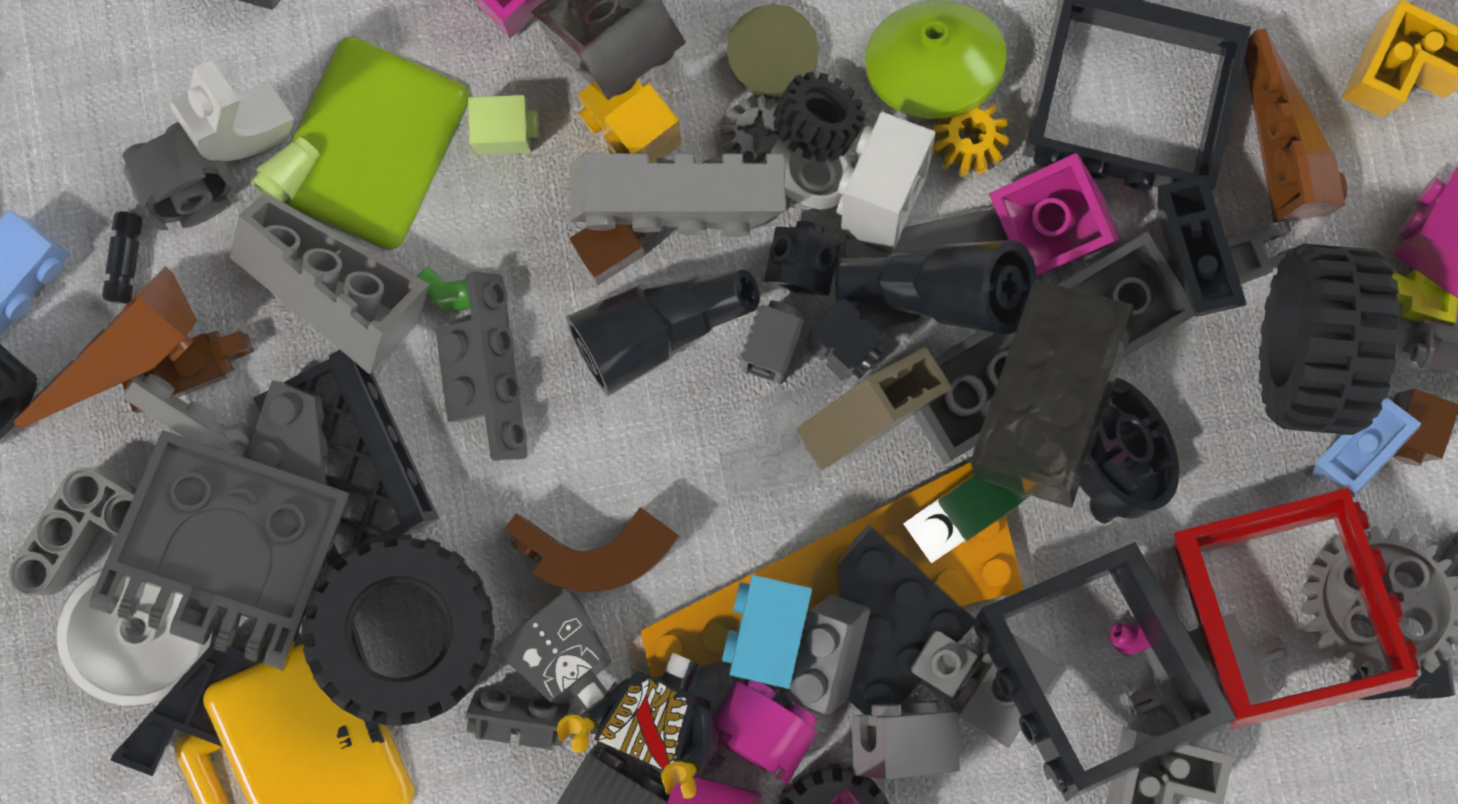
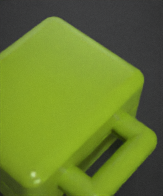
[284,37,470,250]

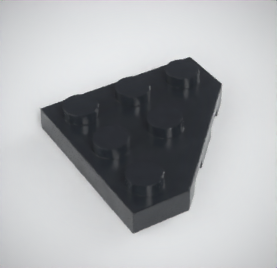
[836,524,975,714]

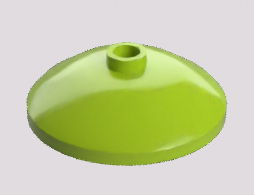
[865,0,1006,119]

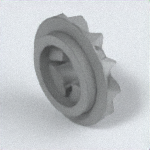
[721,95,781,164]

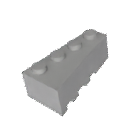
[569,153,786,237]
[230,193,430,374]

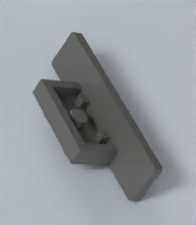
[435,271,527,461]

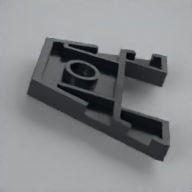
[110,640,265,776]

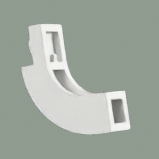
[171,60,294,161]

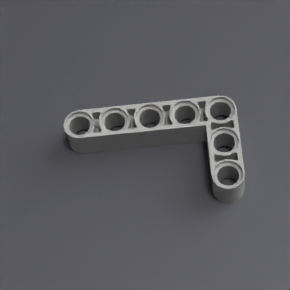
[8,468,137,596]

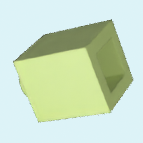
[468,95,539,155]

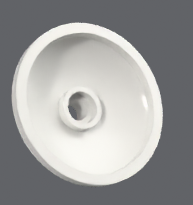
[57,568,212,706]

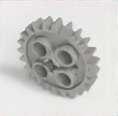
[1301,526,1458,680]

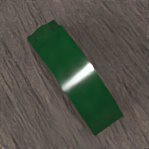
[903,427,1065,563]

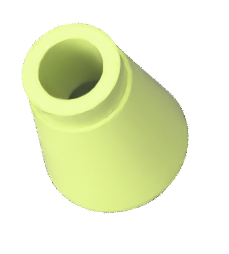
[251,137,320,203]

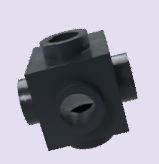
[763,221,841,296]

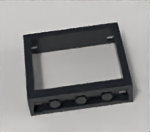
[1022,0,1251,191]
[972,542,1236,802]

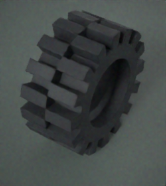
[773,72,865,162]

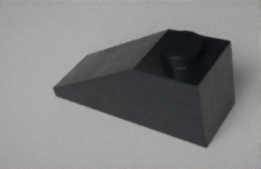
[1157,175,1246,317]

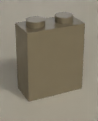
[796,347,953,471]

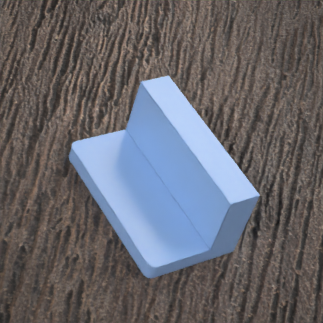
[1312,398,1421,499]

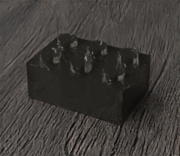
[531,0,686,100]

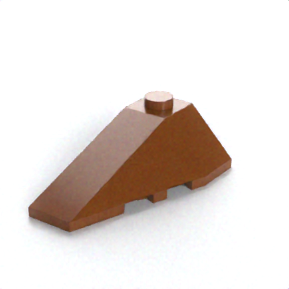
[1244,29,1347,223]
[13,266,197,429]

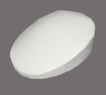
[770,138,850,210]

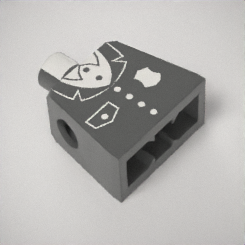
[494,589,612,710]

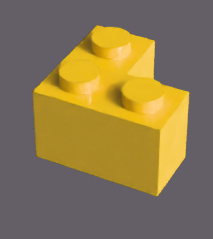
[1341,0,1458,118]
[577,60,681,163]

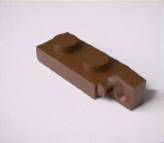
[122,330,254,413]

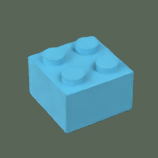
[722,574,812,689]

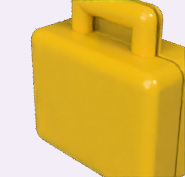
[173,642,414,804]

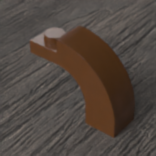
[505,507,680,592]

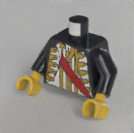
[557,653,718,799]

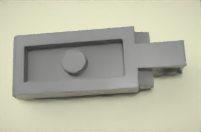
[123,374,252,458]

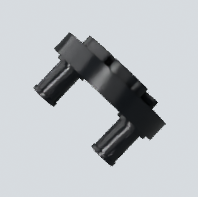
[1040,375,1179,524]

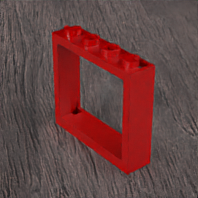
[1173,488,1420,729]

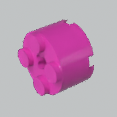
[713,679,818,784]

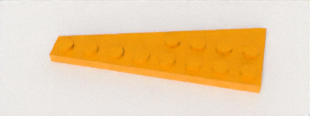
[641,454,1024,677]

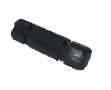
[102,211,143,304]

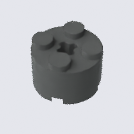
[122,122,239,230]

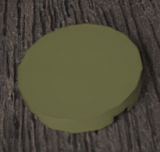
[727,4,819,98]

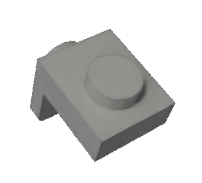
[911,631,978,697]

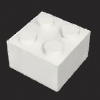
[836,111,935,253]

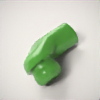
[416,267,470,312]

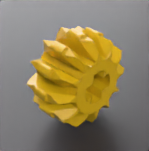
[930,103,1010,177]

